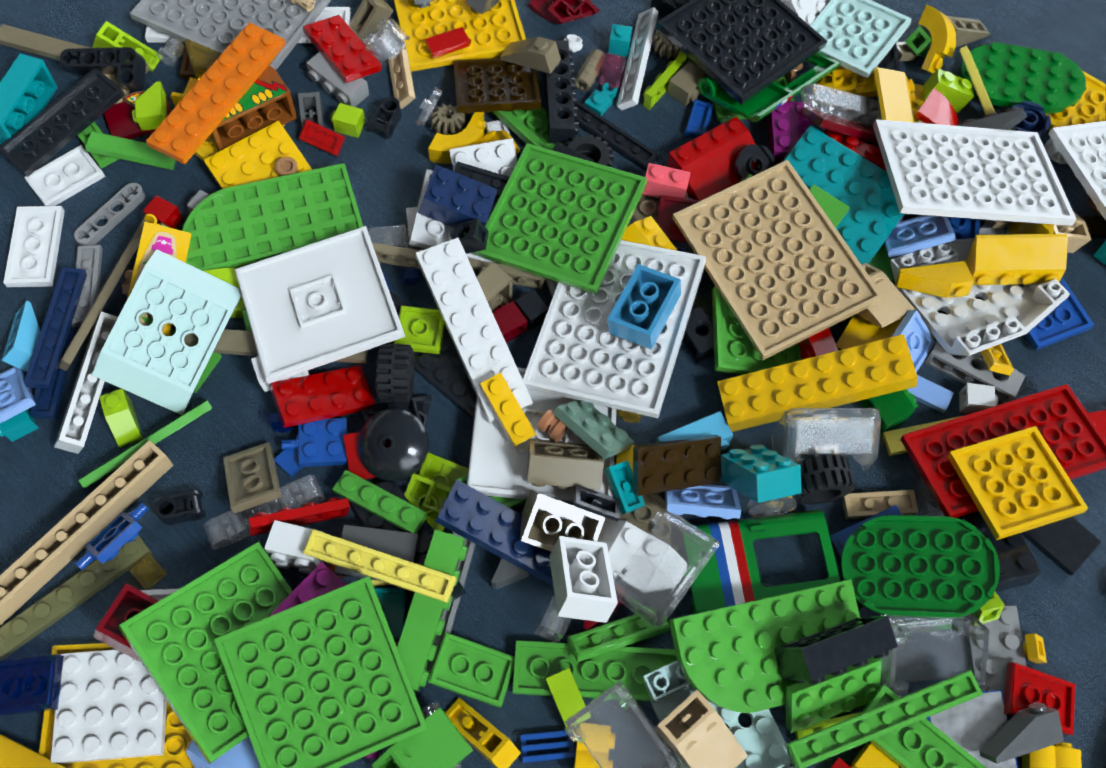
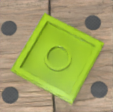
[394,306,445,354]

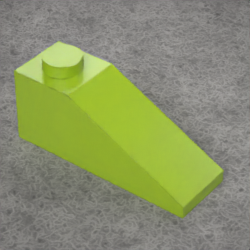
[92,21,163,72]

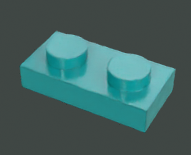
[604,460,646,515]

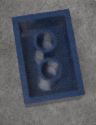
[418,165,498,227]

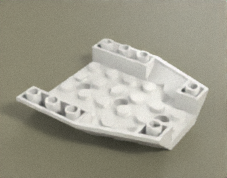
[890,238,1070,356]

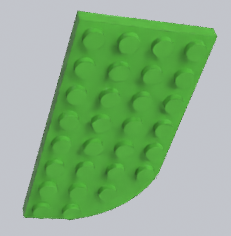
[182,163,363,271]
[669,580,860,713]

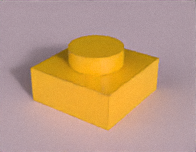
[1023,633,1047,664]

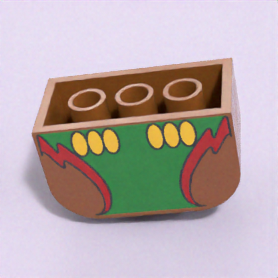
[210,65,297,151]

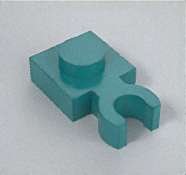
[584,82,618,116]

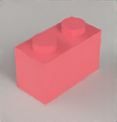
[642,163,691,198]

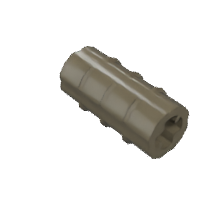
[575,49,607,92]

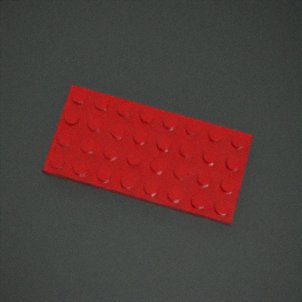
[900,384,1106,518]

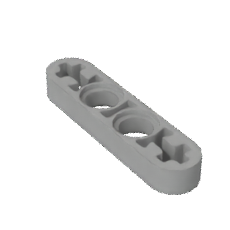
[74,183,145,246]

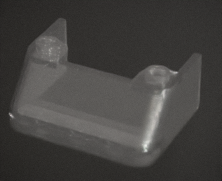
[771,408,881,470]

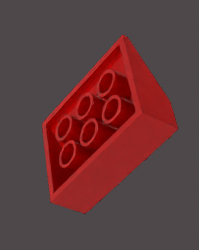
[666,117,758,201]

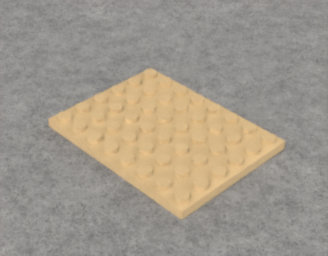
[673,160,884,360]

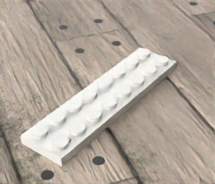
[415,238,533,423]

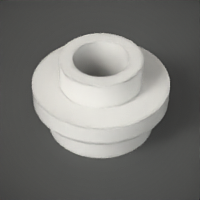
[563,34,583,52]

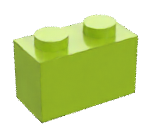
[923,69,974,113]

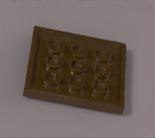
[454,58,541,114]

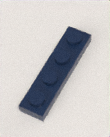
[29,331,76,419]

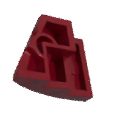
[528,0,600,24]

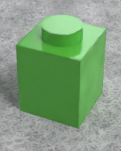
[905,26,932,58]

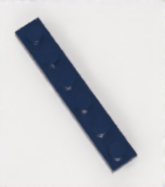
[24,267,87,390]

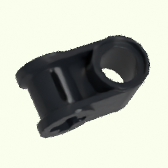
[368,97,402,139]
[154,490,206,525]

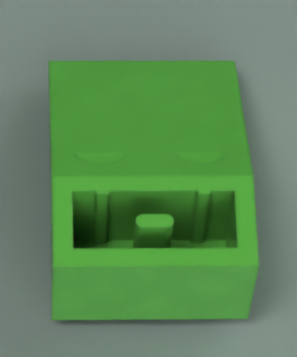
[372,708,473,768]

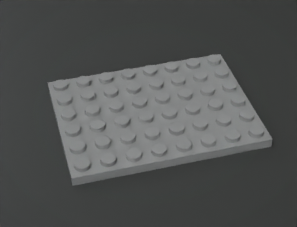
[130,0,331,70]

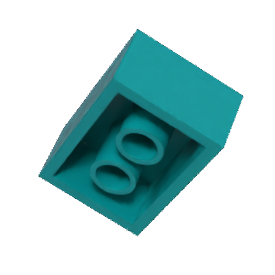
[721,445,802,503]

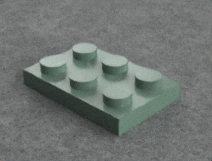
[553,400,634,459]

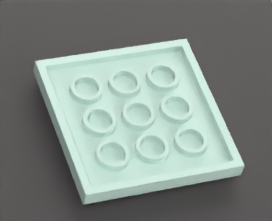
[810,0,911,78]

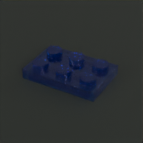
[0,654,64,716]

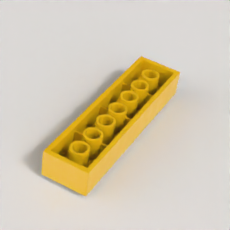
[717,334,918,432]

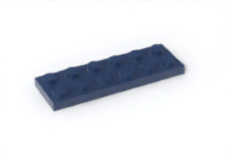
[435,479,553,586]

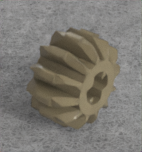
[652,30,680,60]
[431,102,466,135]

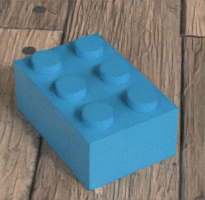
[607,264,681,350]

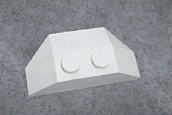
[597,517,687,594]

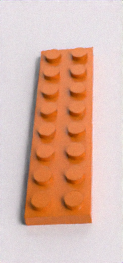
[146,22,286,165]

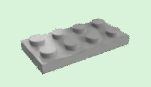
[966,606,1027,701]

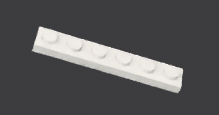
[617,7,658,110]

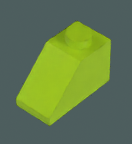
[132,81,167,131]
[99,388,143,448]

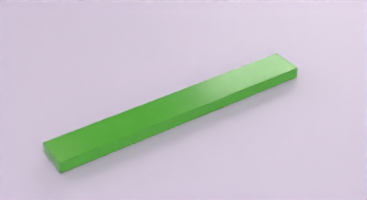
[785,670,983,768]

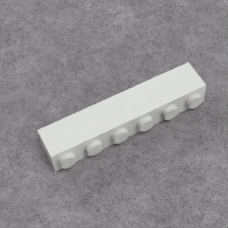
[54,311,118,454]

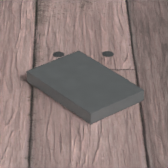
[334,525,419,581]

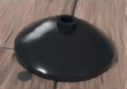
[358,408,429,481]

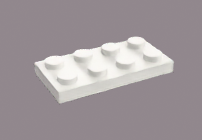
[4,206,65,287]

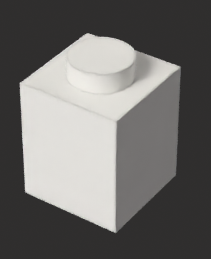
[959,383,998,414]

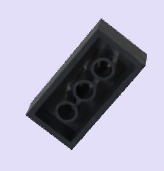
[957,510,1041,592]
[774,616,898,684]

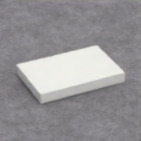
[24,145,105,206]

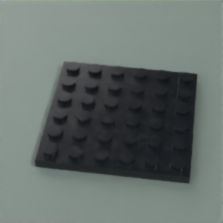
[656,0,828,105]

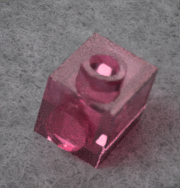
[600,53,626,89]

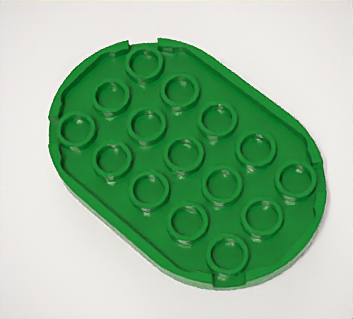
[960,42,1086,114]
[842,515,1000,619]

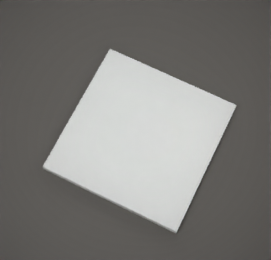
[235,226,405,384]
[467,368,616,504]

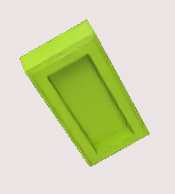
[545,668,590,728]

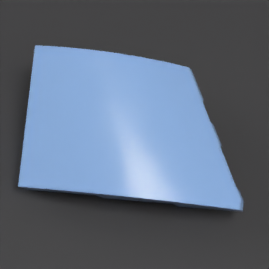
[185,737,260,768]

